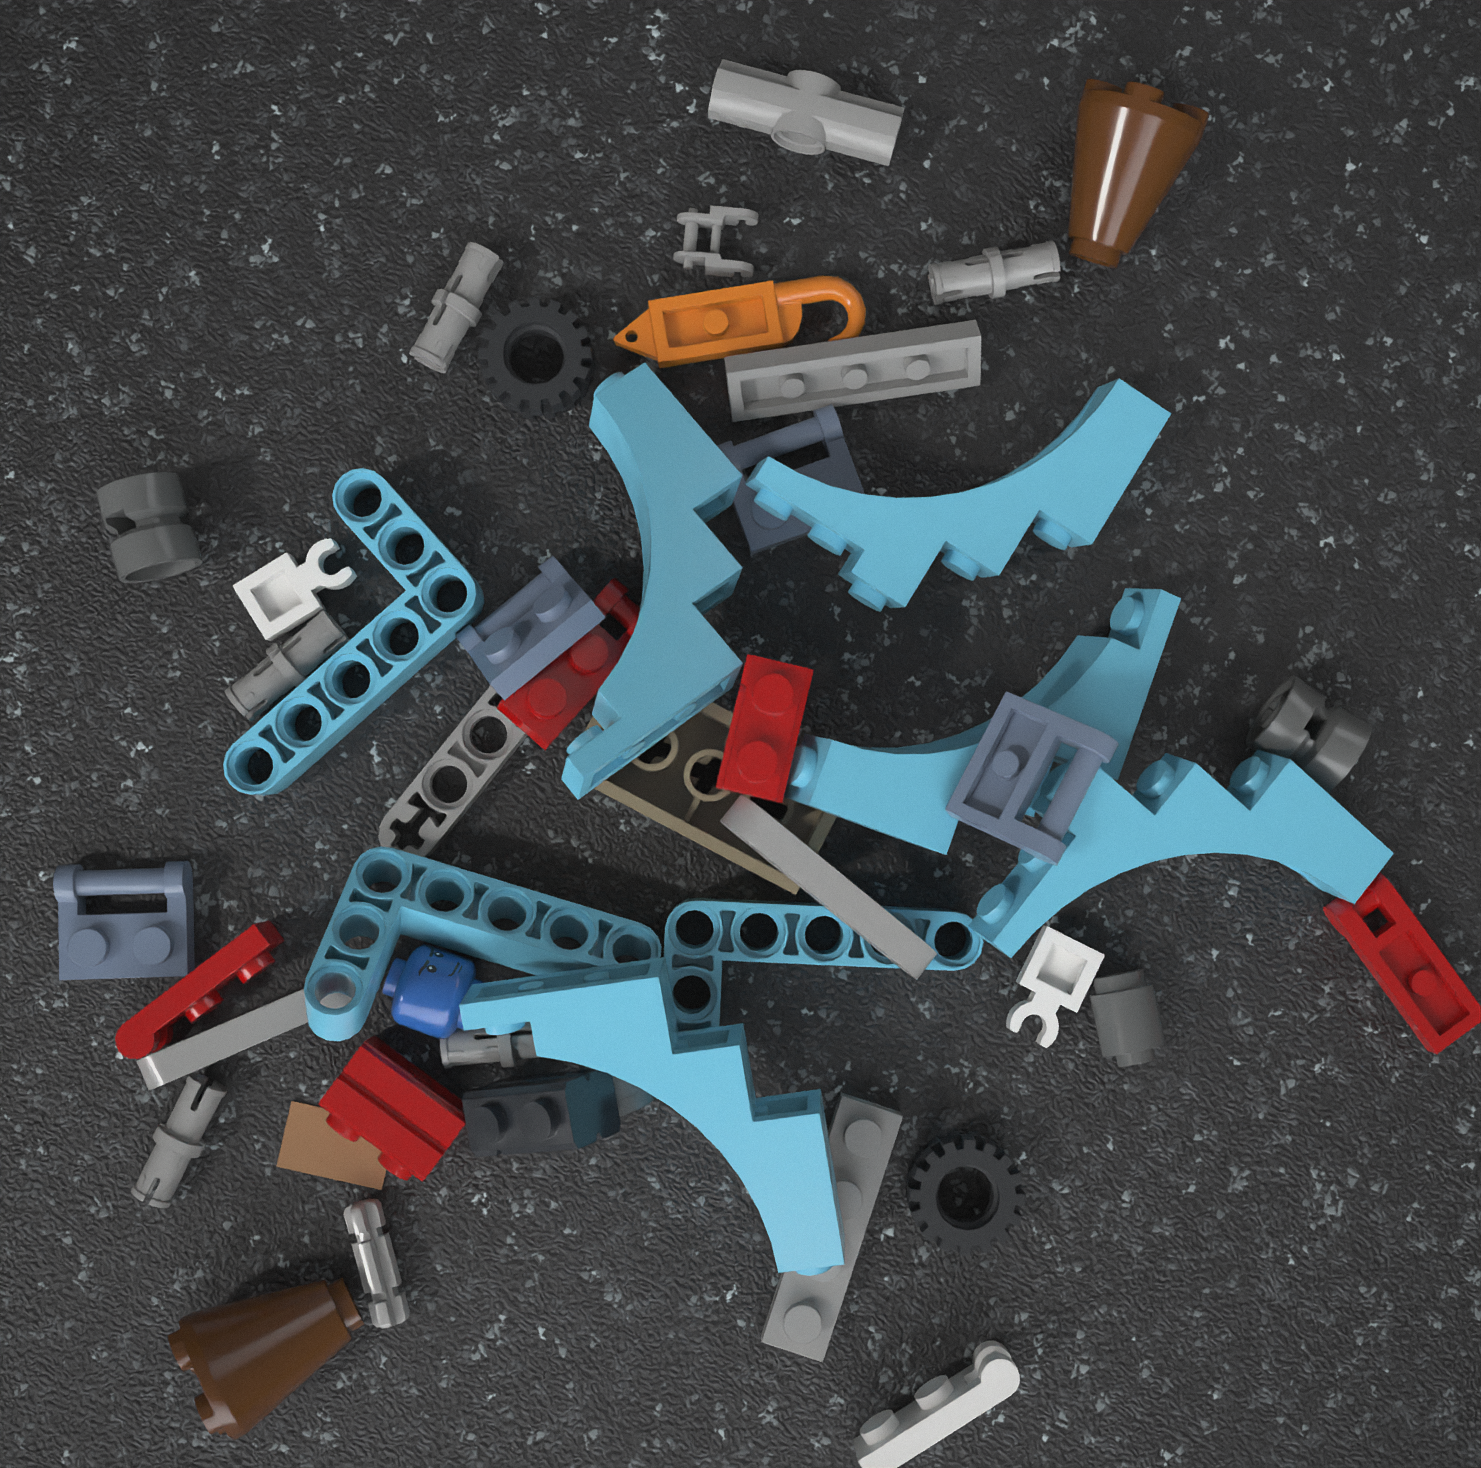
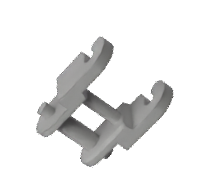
[673,205,759,277]

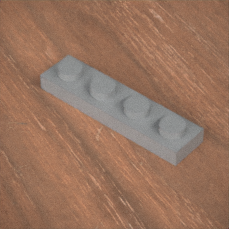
[724,320,981,422]
[761,1092,903,1363]

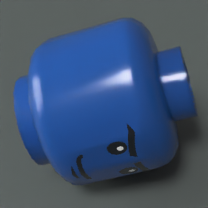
[383,944,484,1039]

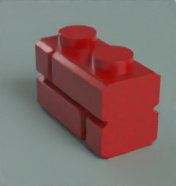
[716,654,814,803]
[318,1035,466,1182]

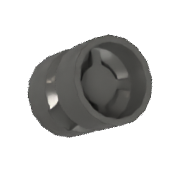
[96,472,203,583]
[1246,675,1372,792]

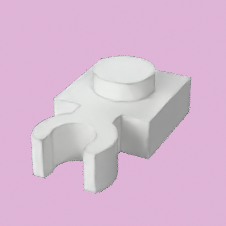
[233,538,357,642]
[1006,925,1105,1048]

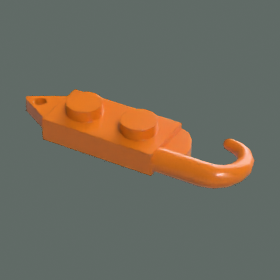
[613,276,866,368]

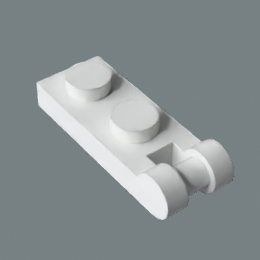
[853,1341,1020,1468]

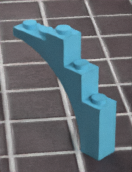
[745,378,1171,612]
[968,749,1394,958]

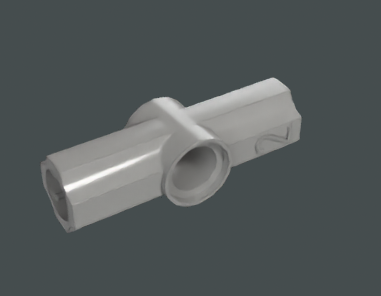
[708,59,904,166]

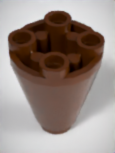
[1068,79,1210,268]
[167,1277,365,1440]

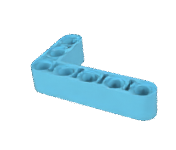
[223,468,484,795]
[304,846,661,1041]
[664,898,984,1032]

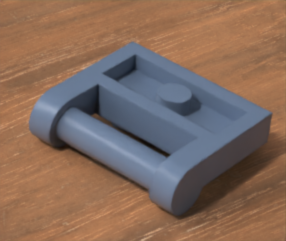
[717,404,865,555]
[455,555,606,701]
[945,691,1119,865]
[53,861,195,980]

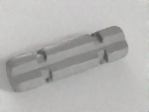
[344,1199,410,1328]

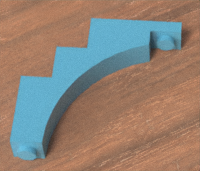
[561,363,743,799]
[784,588,1181,855]
[459,957,845,1276]

